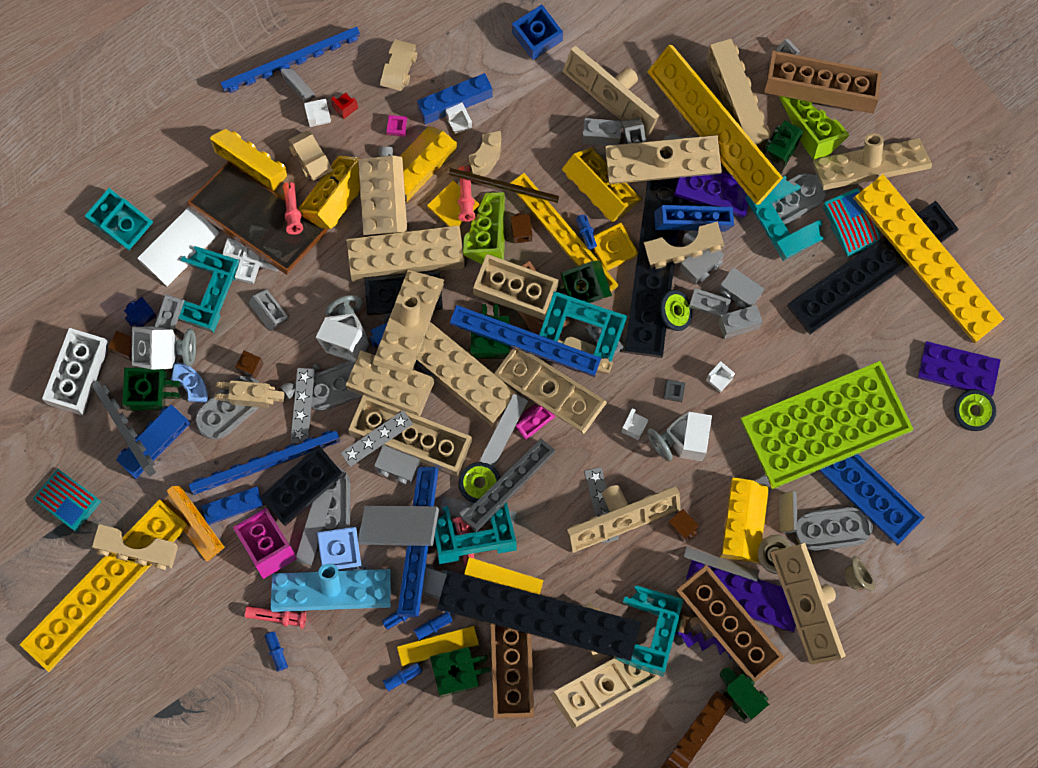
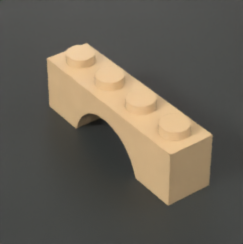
[644,221,724,269]
[92,524,178,571]

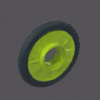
[660,290,692,331]
[954,389,996,431]
[458,462,500,503]

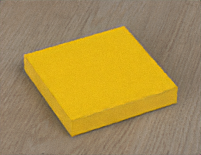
[427,180,480,227]
[593,222,638,271]

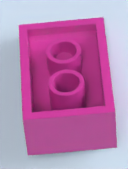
[233,507,297,579]

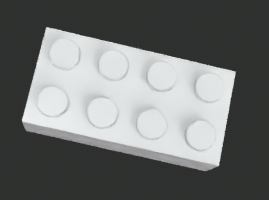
[42,328,109,416]

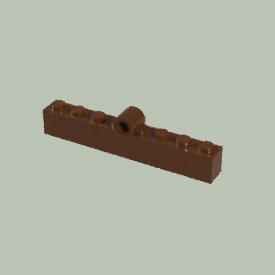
[660,691,733,768]

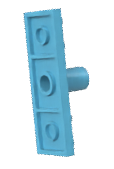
[271,564,391,612]

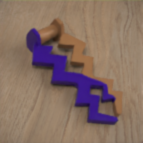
[675,615,732,659]

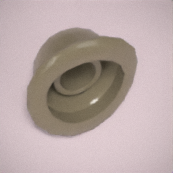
[758,535,791,574]
[844,555,876,591]

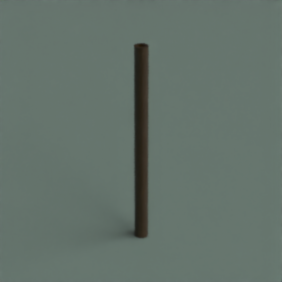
[449,168,559,203]

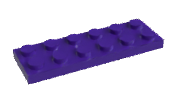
[680,560,796,633]

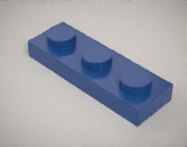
[201,487,264,525]

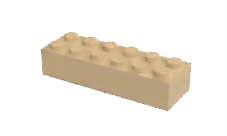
[707,39,771,152]
[346,226,464,282]
[415,322,518,428]
[349,395,472,477]

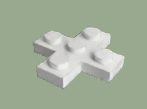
[222,226,283,284]

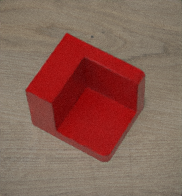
[331,93,358,119]

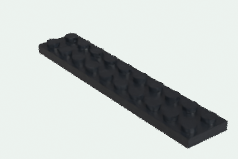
[625,178,683,358]
[787,201,959,335]
[437,570,641,662]

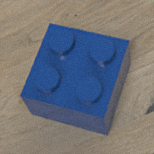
[512,4,563,60]

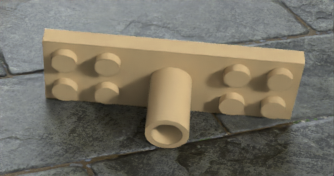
[562,46,660,139]
[812,133,932,190]
[605,135,722,184]
[373,270,444,375]
[494,348,607,434]
[567,485,681,553]
[770,543,846,665]
[551,658,660,729]

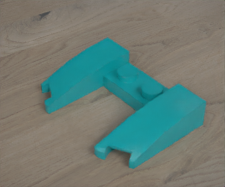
[745,176,823,261]
[178,246,240,333]
[539,291,627,362]
[434,502,517,564]
[616,586,684,677]

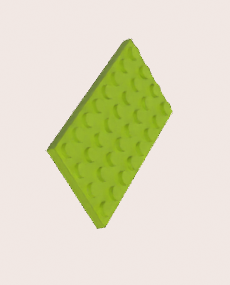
[740,361,914,490]

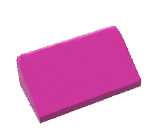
[515,403,556,440]

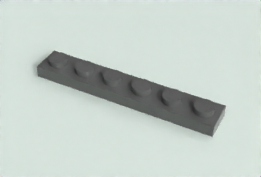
[91,380,156,477]
[461,439,555,532]

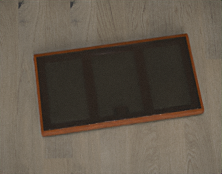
[187,161,328,275]

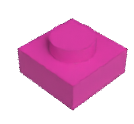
[387,115,407,137]

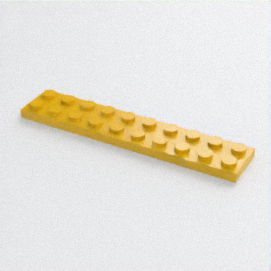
[647,45,783,205]
[854,174,1004,343]
[19,499,188,672]

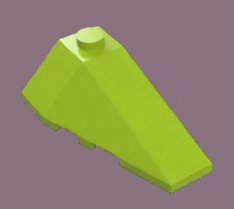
[463,192,505,264]

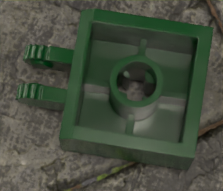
[763,120,803,174]
[556,260,612,304]
[471,304,509,359]
[122,367,180,411]
[430,647,491,698]
[719,667,770,724]

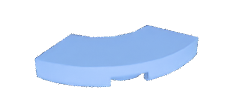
[171,362,208,403]

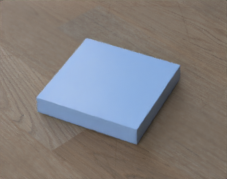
[317,527,361,569]

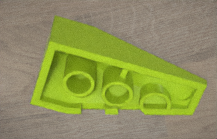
[779,96,849,160]

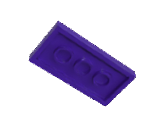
[673,172,748,218]
[917,341,1001,397]

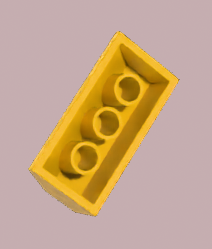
[399,126,457,202]
[210,129,287,192]
[562,147,642,222]
[298,156,361,229]
[720,477,769,564]

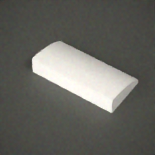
[138,207,220,286]

